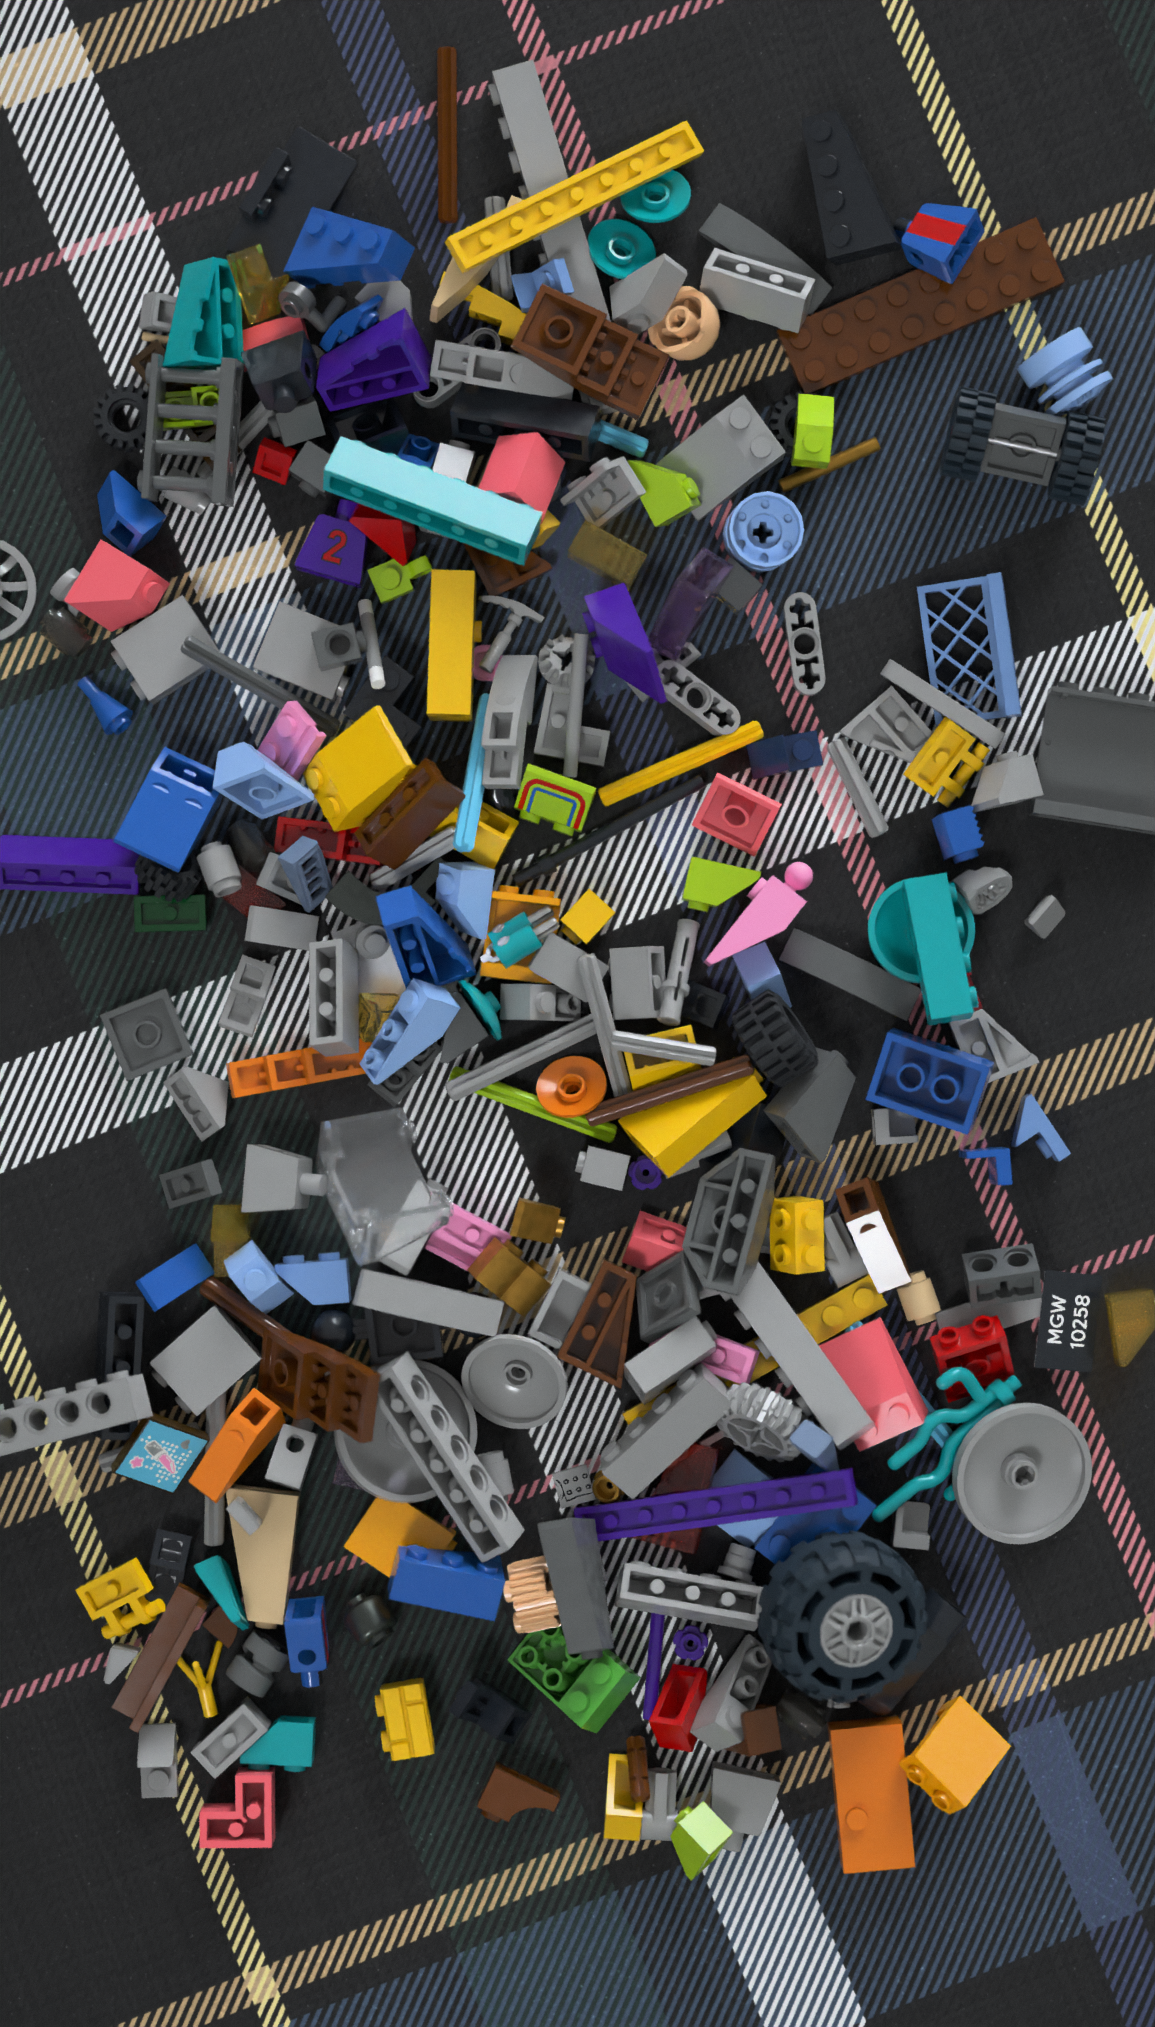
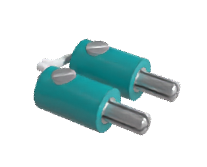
[480,905,560,969]

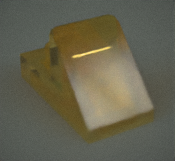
[226,244,289,324]
[211,1204,250,1277]

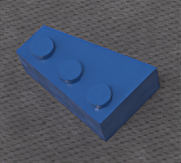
[283,207,415,288]
[388,1545,505,1621]

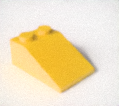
[303,705,413,832]

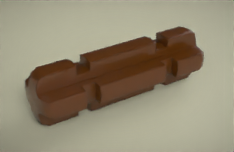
[626,1735,650,1803]

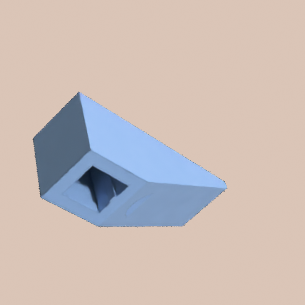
[359,978,461,1085]

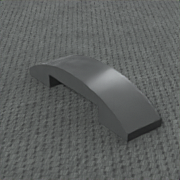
[698,203,832,316]
[779,928,921,1021]

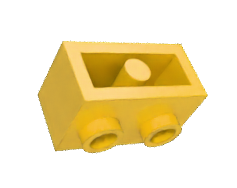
[769,1196,825,1275]

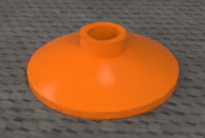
[536,1056,607,1118]

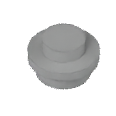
[355,924,390,959]

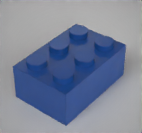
[865,1028,995,1135]
[753,1463,877,1564]

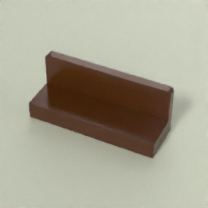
[355,758,466,870]

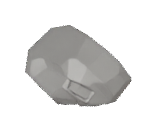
[948,867,1013,915]

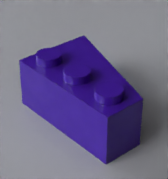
[316,308,432,412]

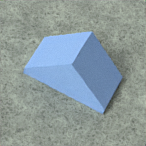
[732,942,792,1008]

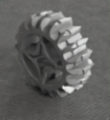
[717,1382,809,1462]

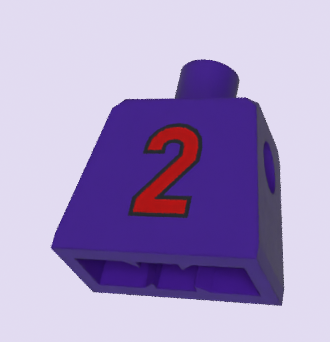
[295,499,368,589]

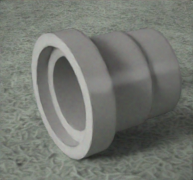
[717,1543,756,1582]

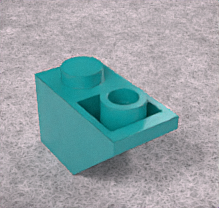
[240,1715,316,1772]

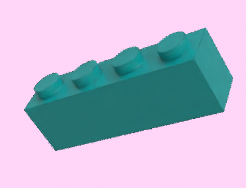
[901,873,978,1026]

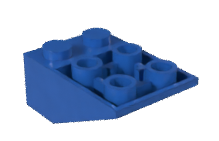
[114,747,223,873]

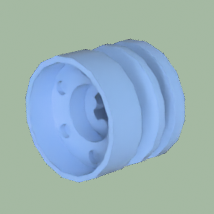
[1017,327,1113,416]
[722,491,804,573]

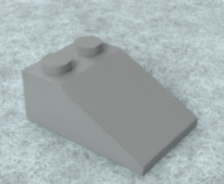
[656,395,786,521]

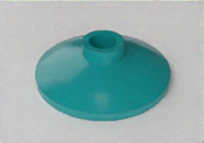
[620,170,691,223]
[587,219,656,279]
[458,979,502,1041]

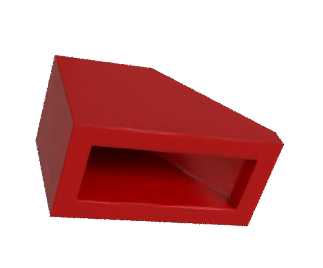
[649,1664,707,1752]

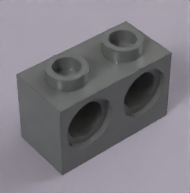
[962,1243,1042,1308]

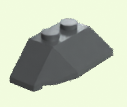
[682,1148,775,1296]

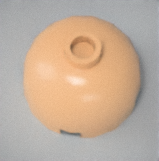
[648,286,721,361]

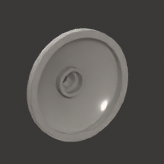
[461,1334,568,1429]

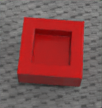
[253,437,297,485]

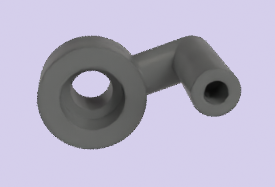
[278,282,346,332]

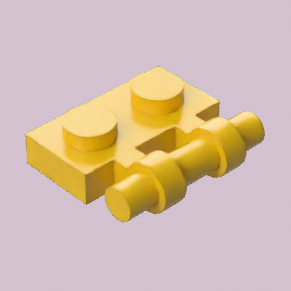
[903,717,990,808]
[76,1557,166,1639]

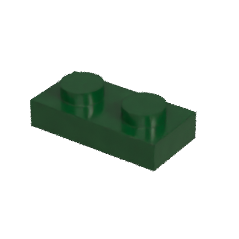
[134,895,207,933]

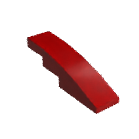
[274,816,425,871]

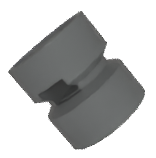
[225,1629,289,1698]

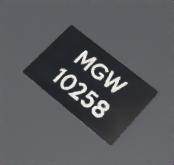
[1034,1270,1102,1373]

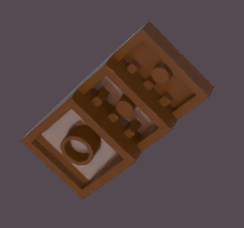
[511,283,669,421]
[257,1326,380,1444]

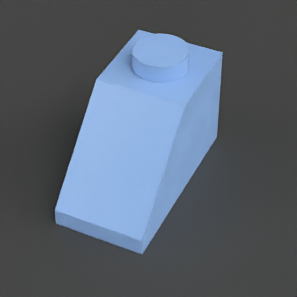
[435,862,495,939]
[224,1240,294,1314]

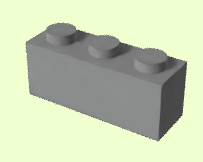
[700,248,816,333]
[309,938,359,1057]

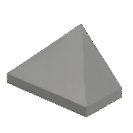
[163,1066,229,1142]

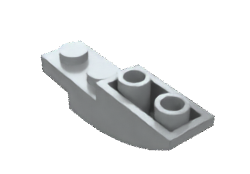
[430,340,574,400]
[481,655,538,789]

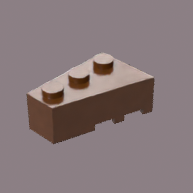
[557,1258,637,1389]

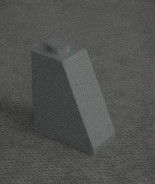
[763,1047,856,1164]

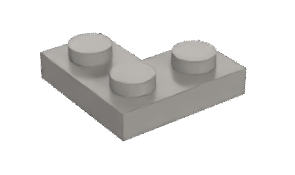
[534,683,610,767]

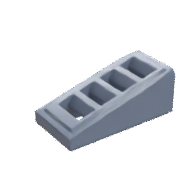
[278,836,333,913]
[789,1420,839,1472]

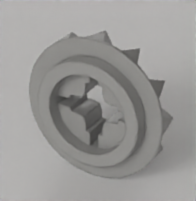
[538,634,595,688]

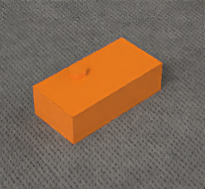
[827,1716,915,1874]

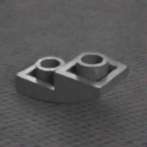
[368,1042,442,1107]

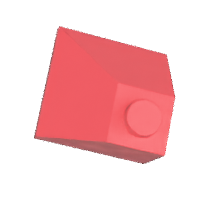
[64,540,170,632]

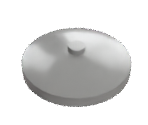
[334,1360,477,1503]
[952,1403,1092,1544]

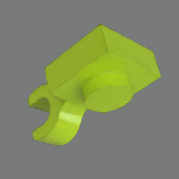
[367,555,432,604]

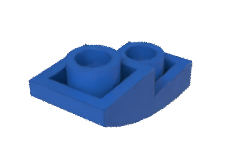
[319,294,383,352]
[135,1243,215,1312]

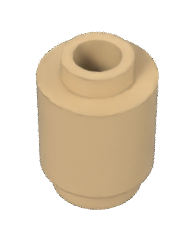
[896,1270,941,1325]

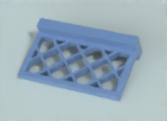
[917,572,1022,728]

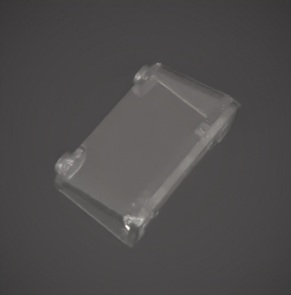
[317,1107,453,1266]

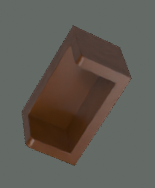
[725,1701,782,1757]

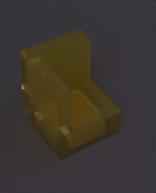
[359,993,400,1042]

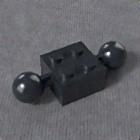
[310,1283,490,1365]

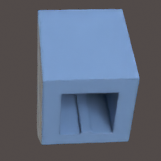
[275,1252,352,1305]

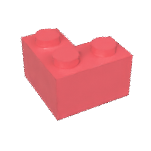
[199,1767,275,1848]

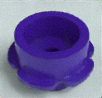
[628,1155,663,1190]
[673,1625,708,1660]

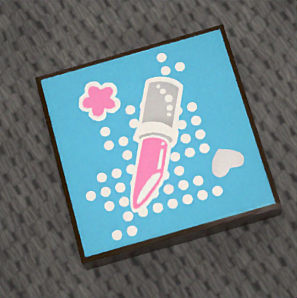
[111,1413,210,1494]

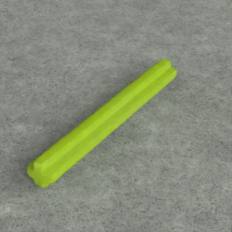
[449,1066,617,1143]

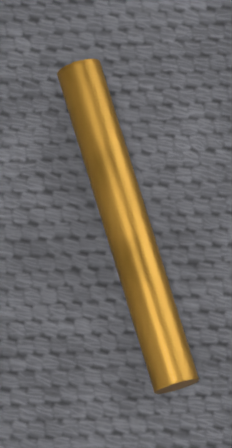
[778,437,881,493]

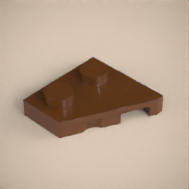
[463,543,552,596]

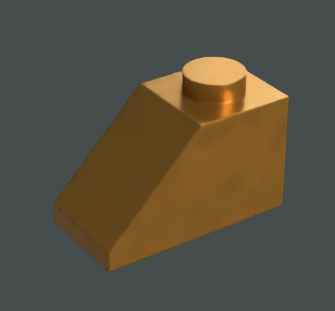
[510,1198,566,1244]

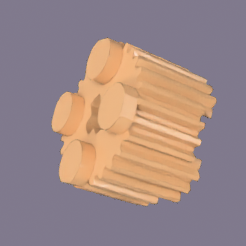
[503,1555,562,1634]

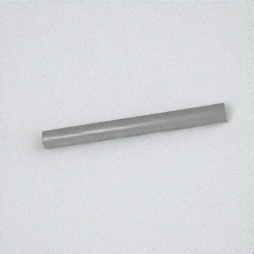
[563,633,589,777]

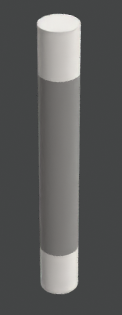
[358,599,385,689]

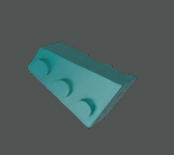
[162,257,244,370]

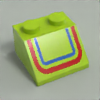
[514,763,596,836]

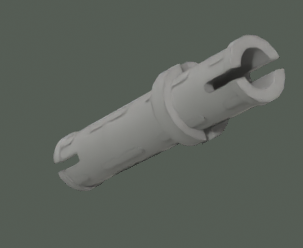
[657,919,700,1026]

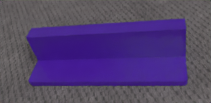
[0,835,141,895]

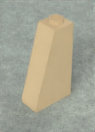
[226,1484,301,1629]

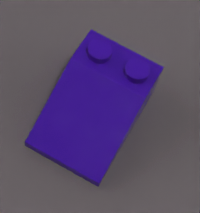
[582,583,667,704]

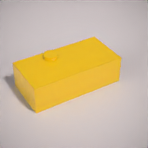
[427,569,482,722]

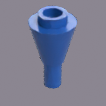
[77,676,133,735]

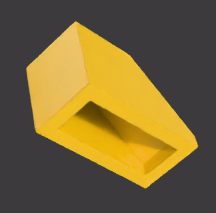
[604,1753,643,1841]

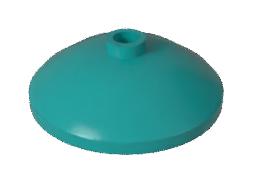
[867,877,975,983]

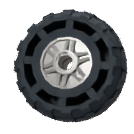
[757,1530,928,1703]

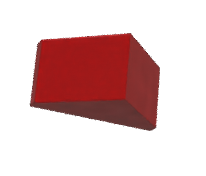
[349,503,416,566]

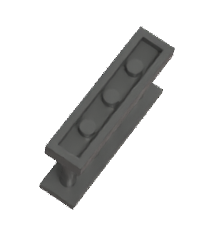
[137,353,244,507]

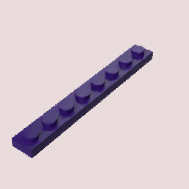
[574,1468,858,1542]

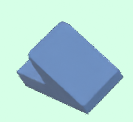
[510,258,574,314]
[1011,1094,1071,1161]

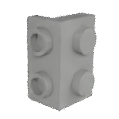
[560,456,646,532]

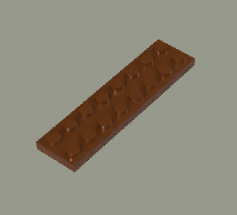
[776,217,1065,394]

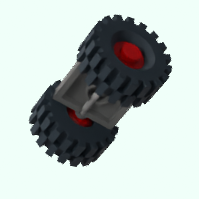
[940,386,1105,506]

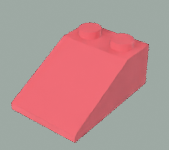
[818,1317,929,1452]

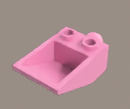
[704,862,813,966]

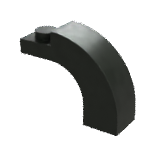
[325,857,445,926]

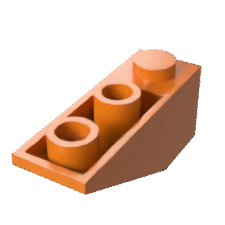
[189,1388,286,1503]

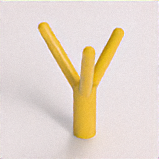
[177,1640,223,1718]

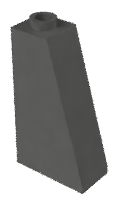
[538,1518,614,1660]

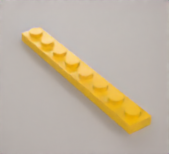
[445,120,704,274]
[622,1274,887,1425]

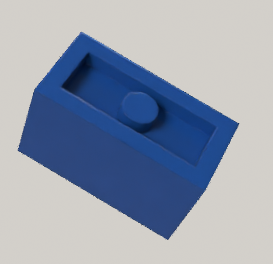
[958,1147,1012,1185]

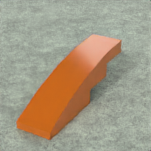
[226,1036,373,1098]

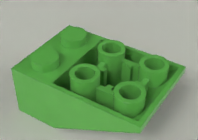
[508,1626,641,1734]

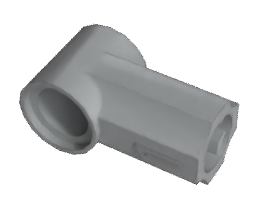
[824,1211,869,1288]
[641,1767,678,1841]

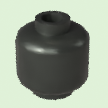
[343,1593,396,1649]

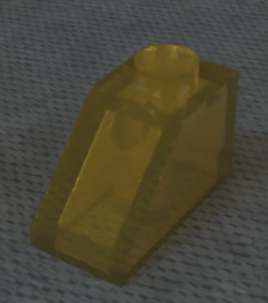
[1105,1288,1155,1367]

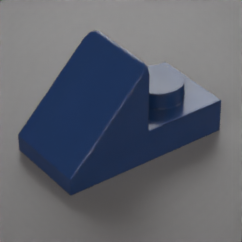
[746,730,823,780]

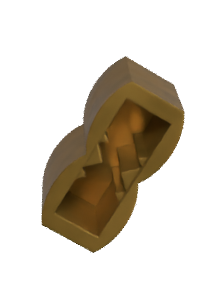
[467,1237,552,1317]

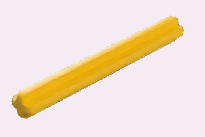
[598,721,764,806]

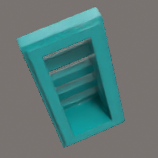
[194,1555,250,1631]

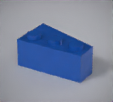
[376,886,477,988]

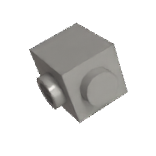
[575,1145,630,1191]

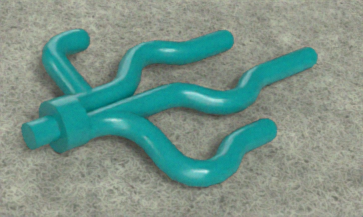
[872,1367,1022,1522]

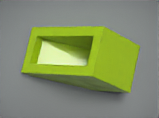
[791,393,834,469]
[627,460,701,527]
[681,857,761,912]
[670,1801,733,1881]

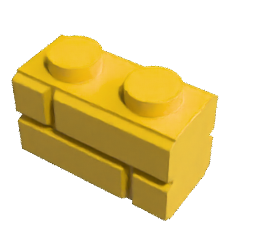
[375,1678,435,1761]

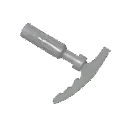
[479,596,545,673]

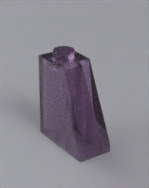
[648,547,734,661]

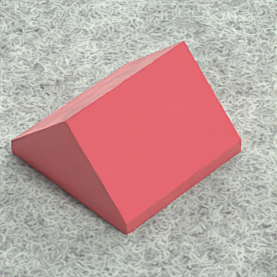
[478,432,565,524]
[691,772,782,857]

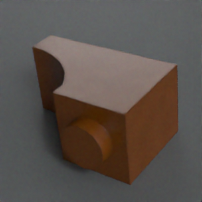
[477,1761,560,1822]

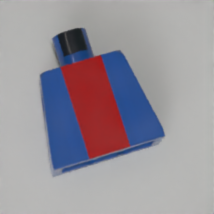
[893,203,985,284]
[284,1596,329,1687]

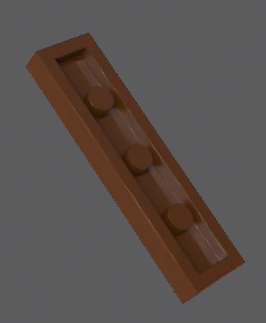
[112,1582,211,1733]

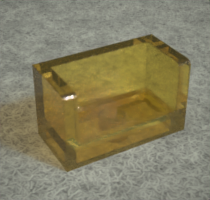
[568,520,647,591]

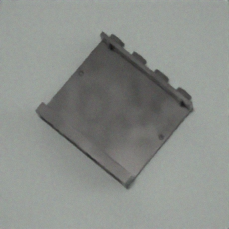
[1029,681,1155,835]

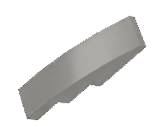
[353,1269,504,1337]

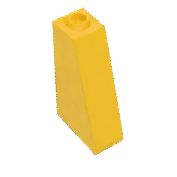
[618,1057,767,1178]

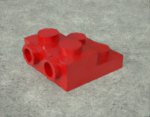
[929,1315,1015,1403]

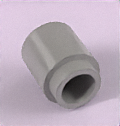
[197,841,242,897]
[476,1450,514,1502]

